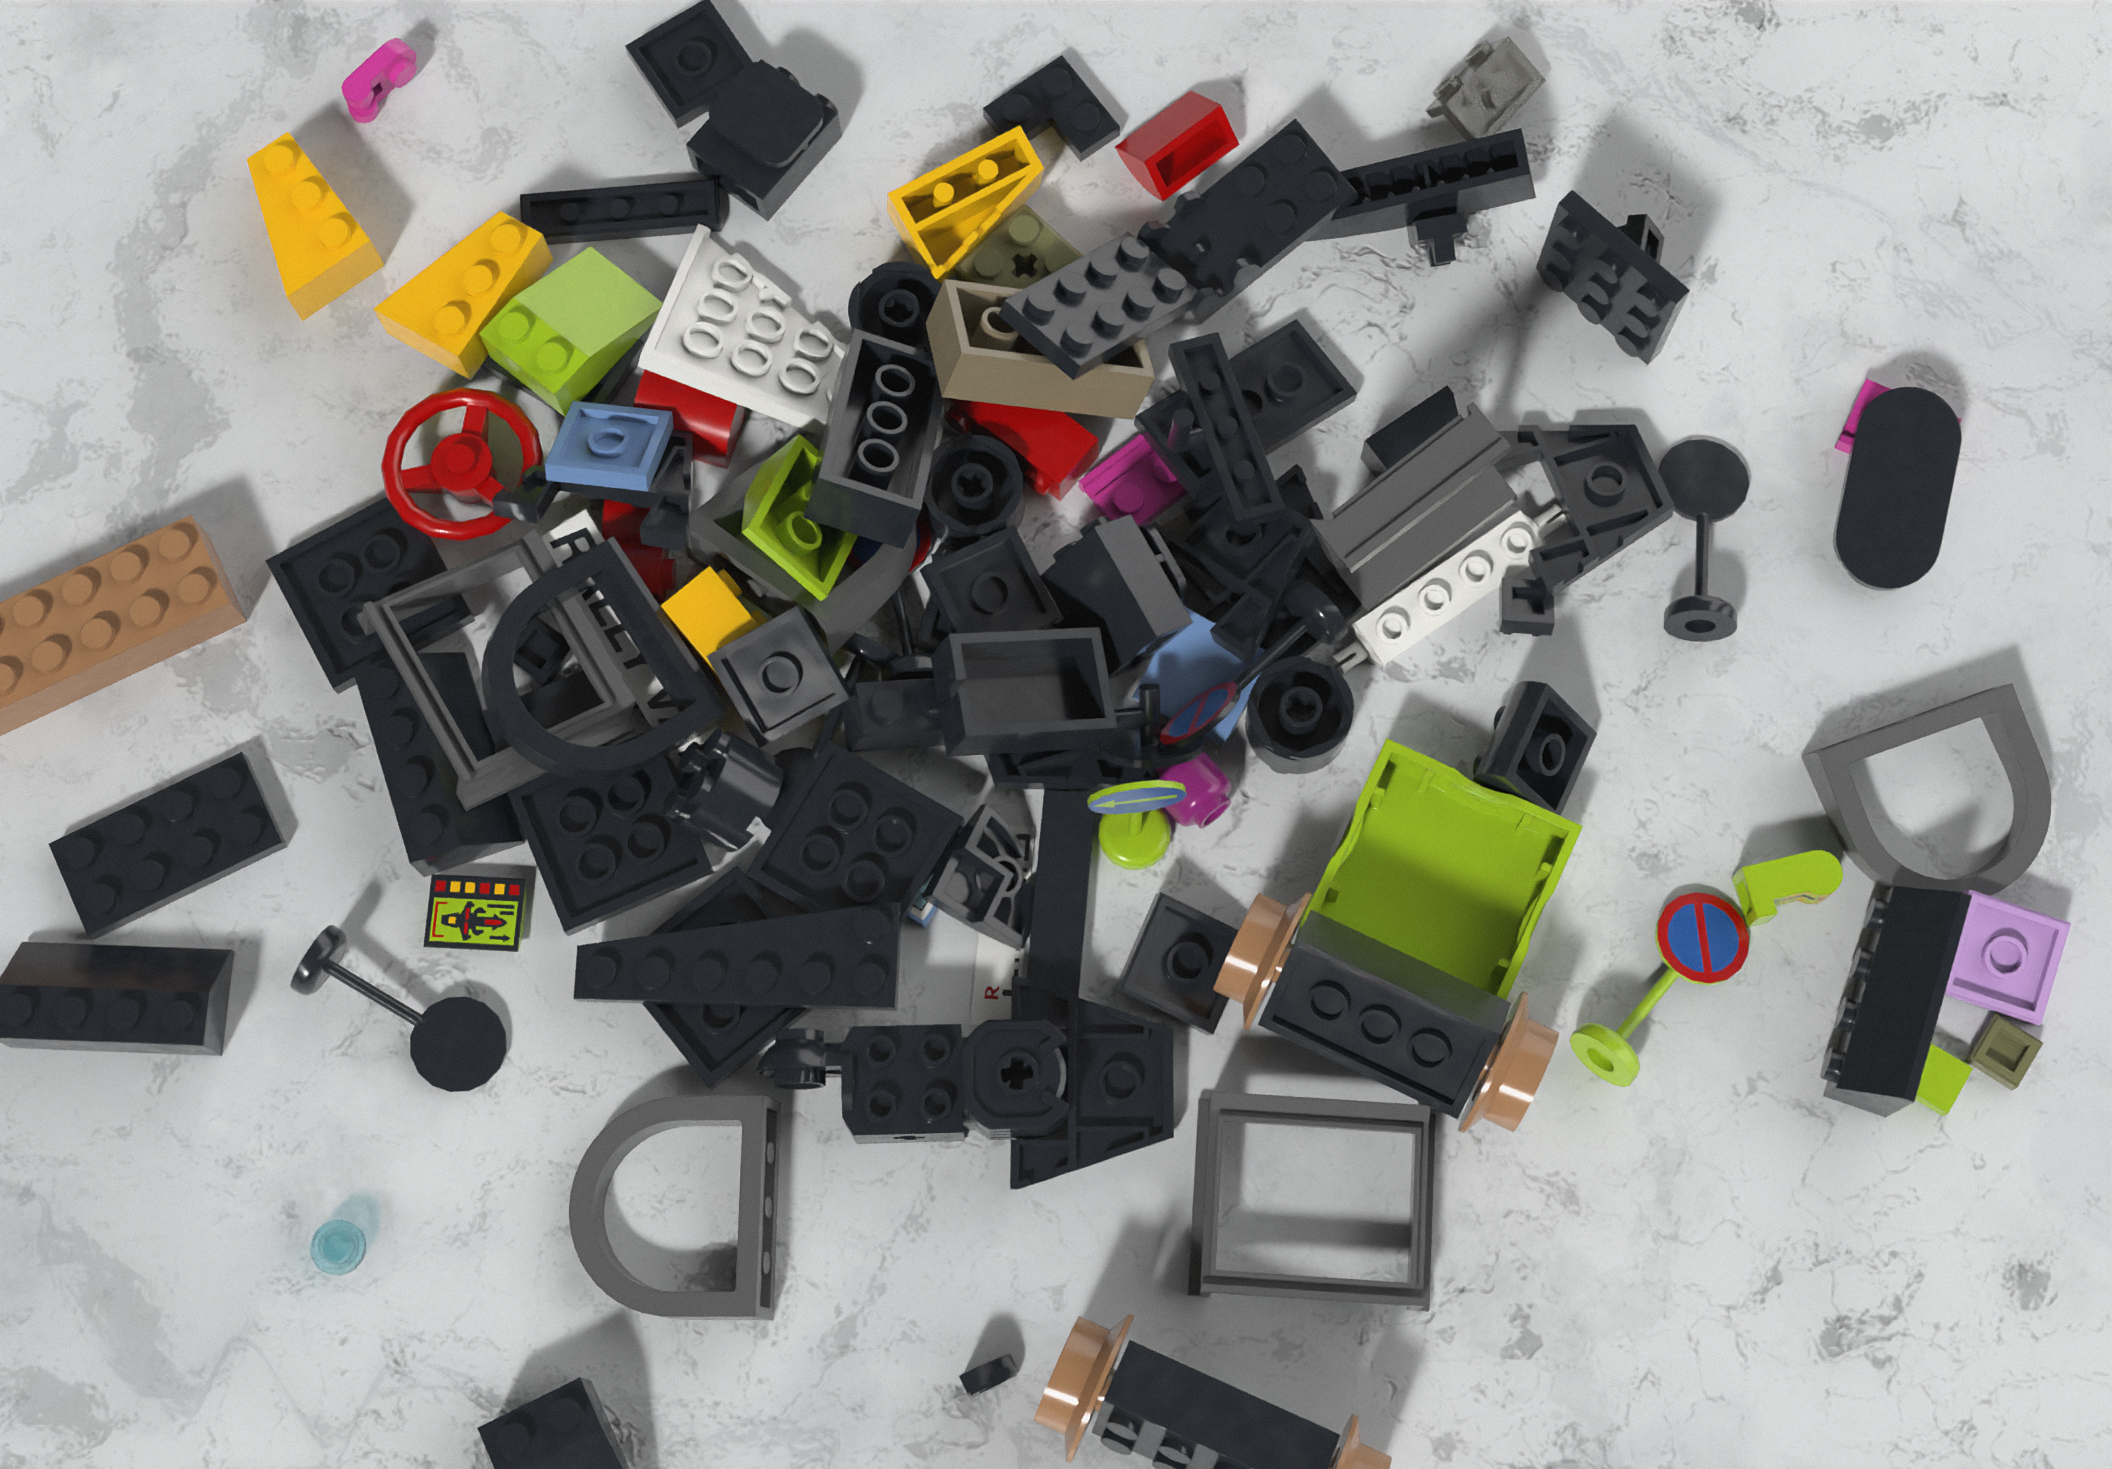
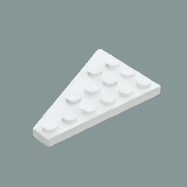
[638,224,944,450]

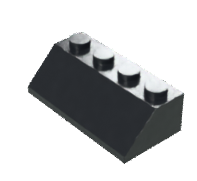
[353,652,524,877]
[1820,886,1972,1117]
[0,942,234,1056]

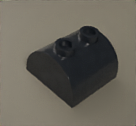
[1473,681,1597,816]

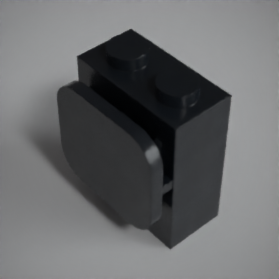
[686,59,842,221]
[1040,514,1193,680]

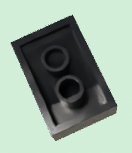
[477,1377,630,1469]

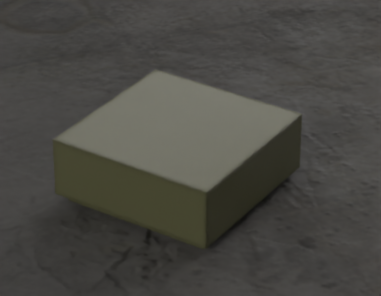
[1964,1014,2043,1090]

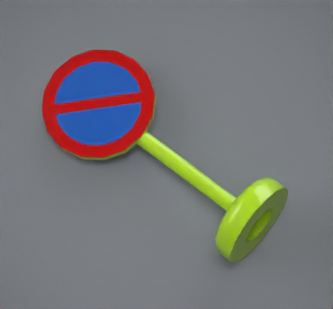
[1569,892,1749,1087]

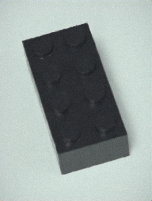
[803,328,944,549]

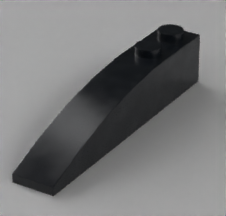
[1304,128,1536,242]

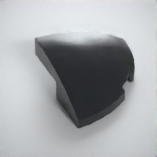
[921,803,1034,950]

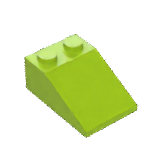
[479,246,663,417]
[741,434,858,601]

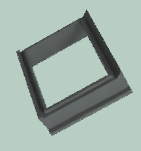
[1309,402,1517,613]
[357,527,636,811]
[1188,1091,1436,1312]

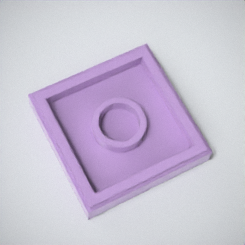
[1944,889,2071,1025]

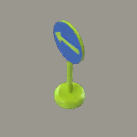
[1087,780,1187,870]

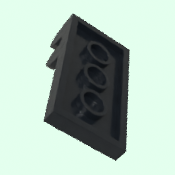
[1137,118,1359,324]

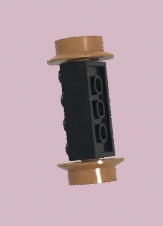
[1213,891,1559,1133]
[1034,1314,1392,1469]

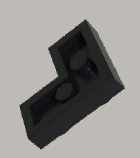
[983,55,1120,162]

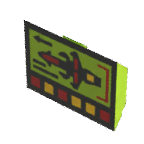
[423,874,527,952]

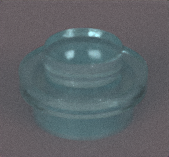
[310,1220,366,1275]

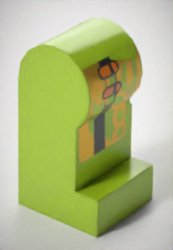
[1732,850,1843,928]

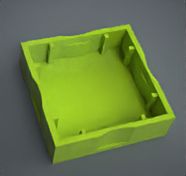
[1295,738,1583,1000]

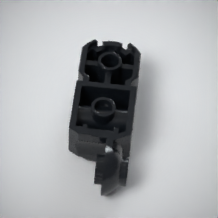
[755,1019,1070,1144]

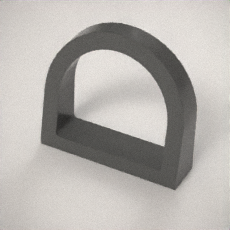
[686,445,917,656]
[1801,683,2051,896]
[569,1095,781,1321]

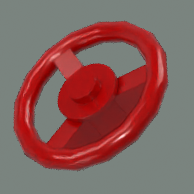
[380,387,544,541]

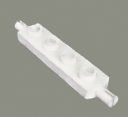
[1331,504,1567,675]

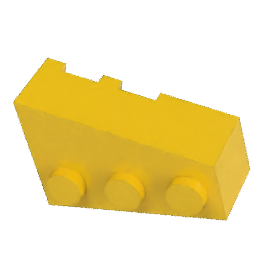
[887,125,1044,284]
[247,132,385,321]
[373,211,553,380]
[660,566,768,699]

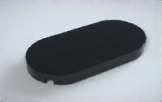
[1833,387,1962,591]

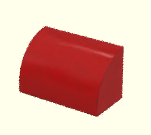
[1115,91,1240,201]
[633,369,747,469]

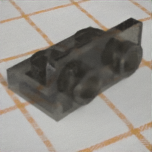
[1425,36,1546,141]

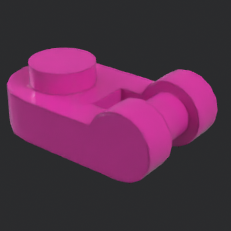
[341,38,417,124]

